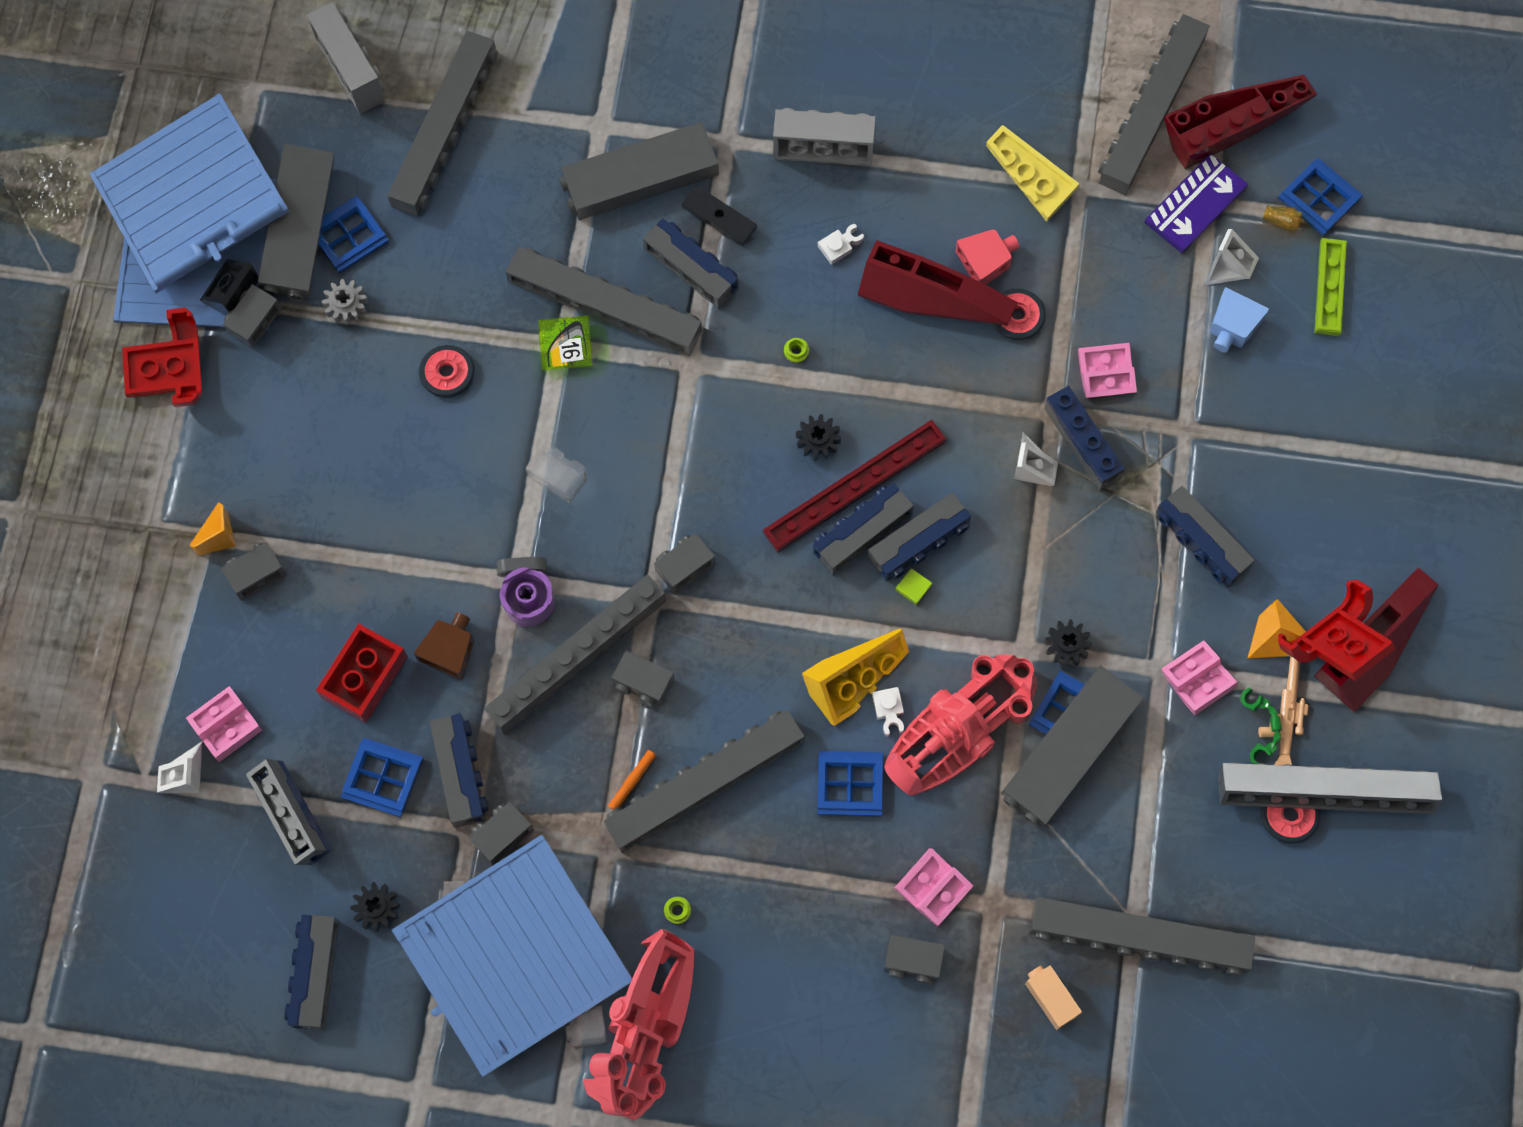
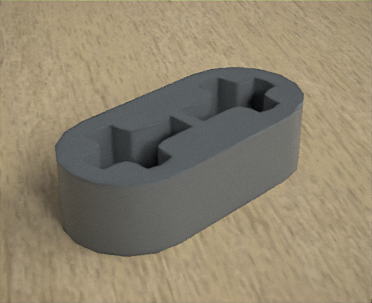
[497,557,547,578]

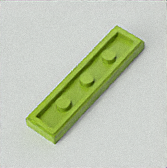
[1314,238,1347,336]

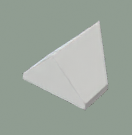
[1203,229,1259,286]
[1014,433,1058,486]
[157,741,203,793]

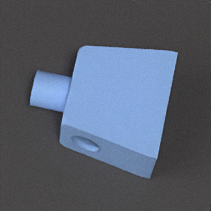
[1210,287,1269,353]

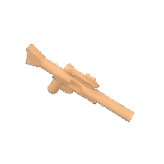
[1258,656,1309,766]

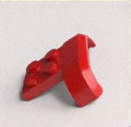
[122,307,202,407]
[1278,580,1395,681]

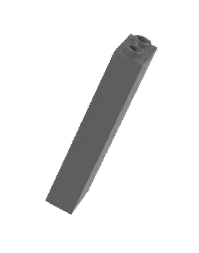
[559,122,719,220]
[258,143,334,301]
[1001,665,1143,827]

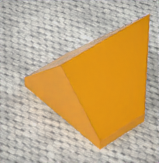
[190,502,236,555]
[1247,599,1306,659]

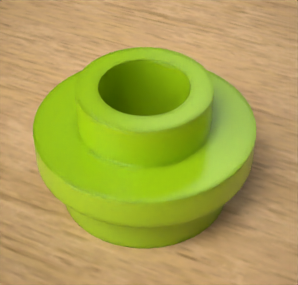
[784,338,809,363]
[664,897,691,924]

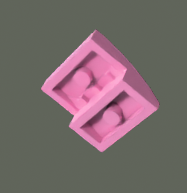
[1078,343,1137,398]
[1162,641,1237,715]
[186,686,263,762]
[894,848,973,926]

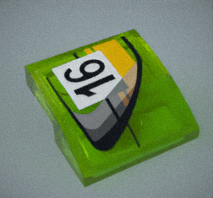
[538,315,593,370]

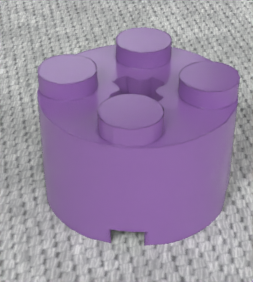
[500,568,555,627]

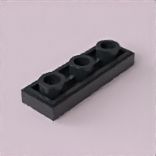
[682,185,757,246]

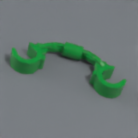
[1241,688,1282,764]

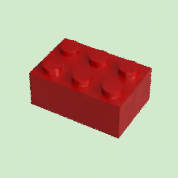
[316,623,408,723]

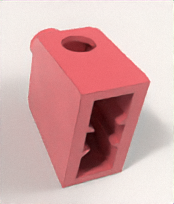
[955,229,1020,285]

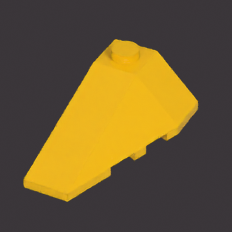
[802,629,909,726]

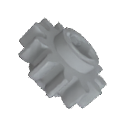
[322,279,368,324]

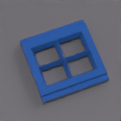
[1278,158,1363,236]
[319,195,389,274]
[1029,671,1085,735]
[340,738,424,818]
[817,751,883,817]

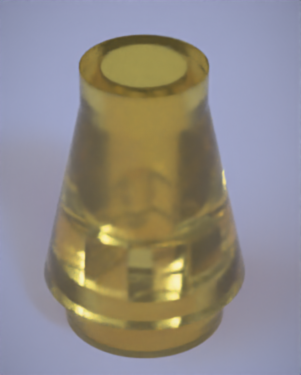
[1263,205,1303,232]

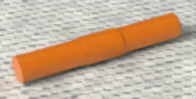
[608,750,656,810]

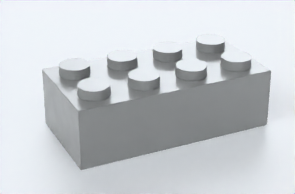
[307,2,386,114]
[773,108,875,166]

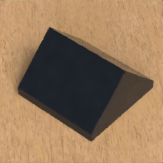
[200,259,259,315]

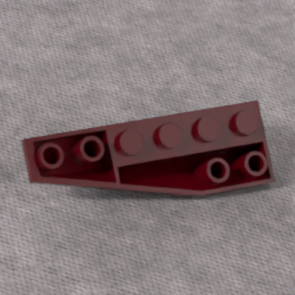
[1164,75,1317,169]
[858,240,1017,326]
[1314,567,1438,712]

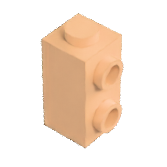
[1025,965,1082,1031]

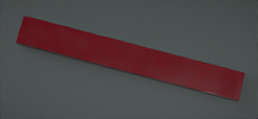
[763,420,947,553]

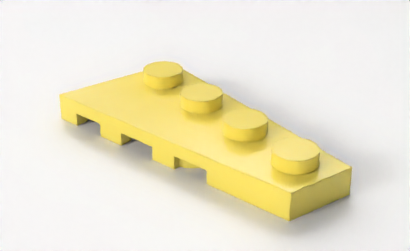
[986,125,1079,222]

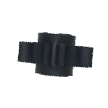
[796,414,841,461]
[1044,619,1092,667]
[350,882,400,932]

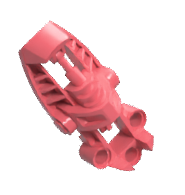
[883,654,1037,796]
[583,929,694,1120]

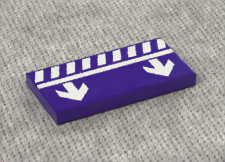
[1144,153,1248,254]

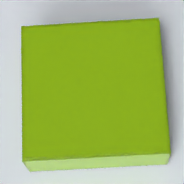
[895,568,932,606]

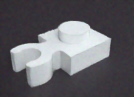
[818,224,864,265]
[872,687,904,737]

